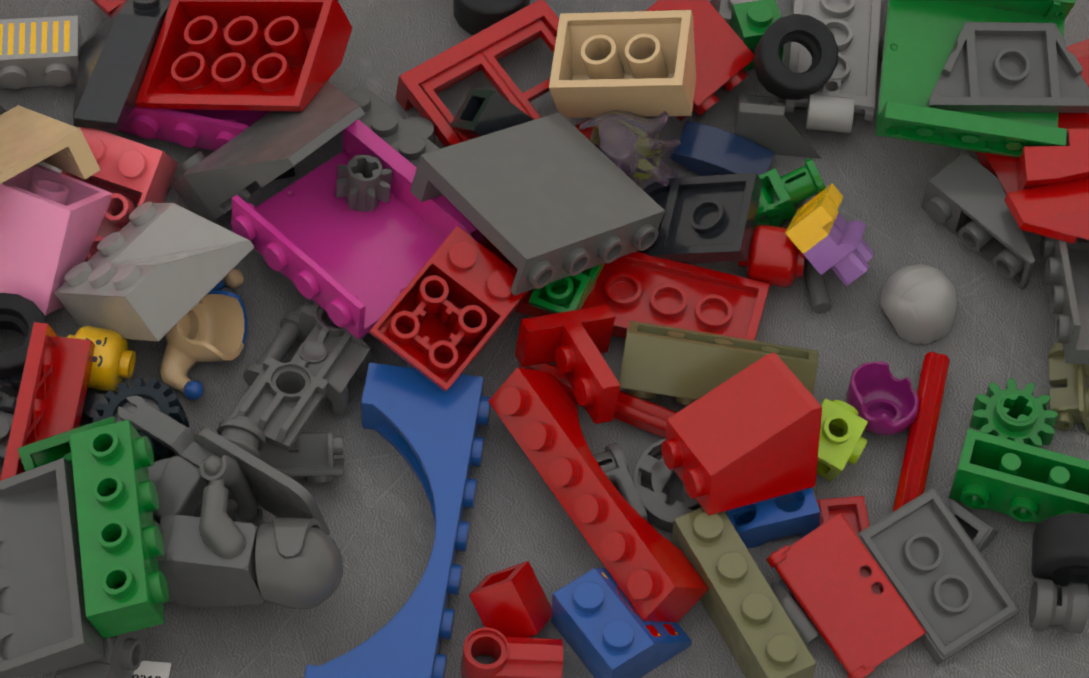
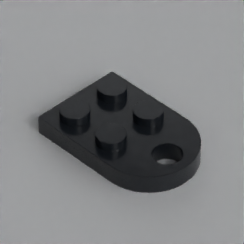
[636,173,763,264]

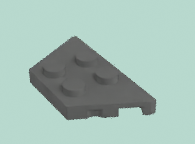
[927,22,1089,113]

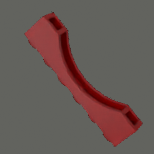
[488,367,709,622]

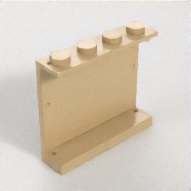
[0,105,101,184]

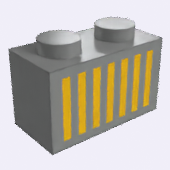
[0,15,84,89]

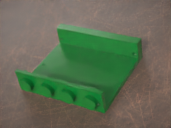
[875,0,1075,158]

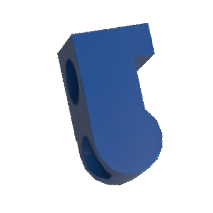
[725,488,820,549]

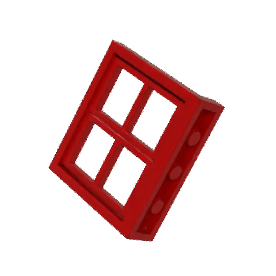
[395,0,632,147]

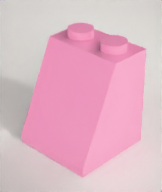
[0,164,113,316]

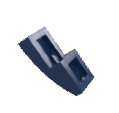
[670,121,775,176]

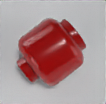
[738,225,805,288]

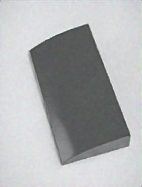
[0,458,104,678]

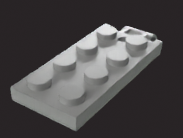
[785,0,881,133]

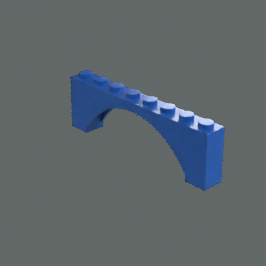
[304,363,491,678]

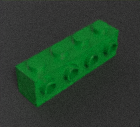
[70,419,169,639]
[949,429,1089,523]

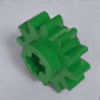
[969,378,1058,448]

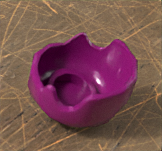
[845,361,919,436]

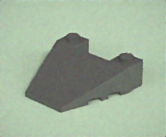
[170,81,365,222]

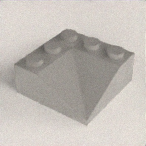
[54,202,254,342]

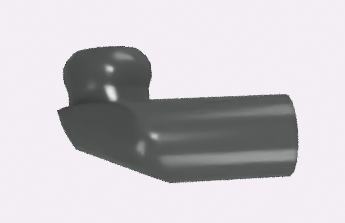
[770,579,820,645]

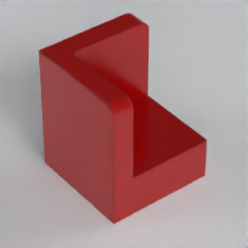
[469,561,552,638]

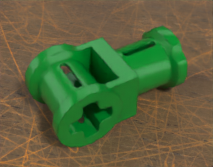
[753,157,826,229]

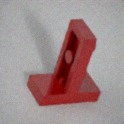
[515,305,621,424]

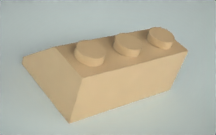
[549,10,696,118]

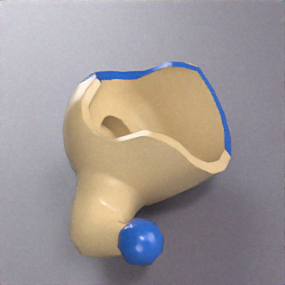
[160,268,247,400]

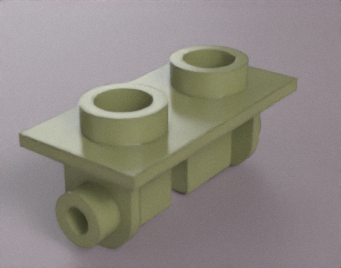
[1048,343,1089,435]

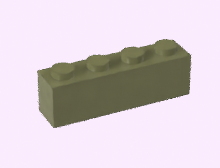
[619,320,819,405]
[671,507,817,678]

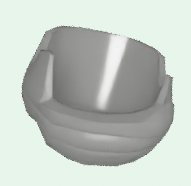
[880,264,958,344]

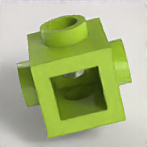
[816,398,868,482]

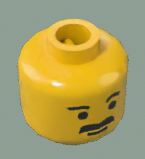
[67,325,136,392]

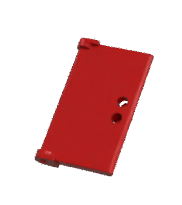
[766,513,926,678]

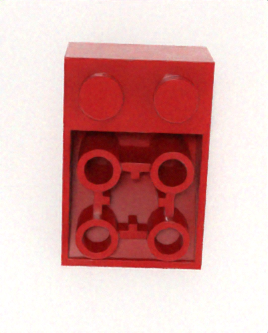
[369,226,529,392]

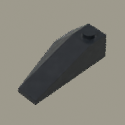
[73,0,171,131]

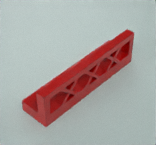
[0,322,95,481]

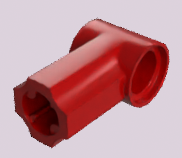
[460,627,563,678]

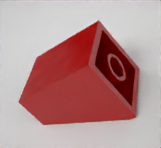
[646,0,754,121]
[661,353,822,516]

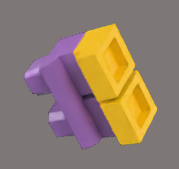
[785,183,874,286]

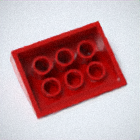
[135,0,353,112]

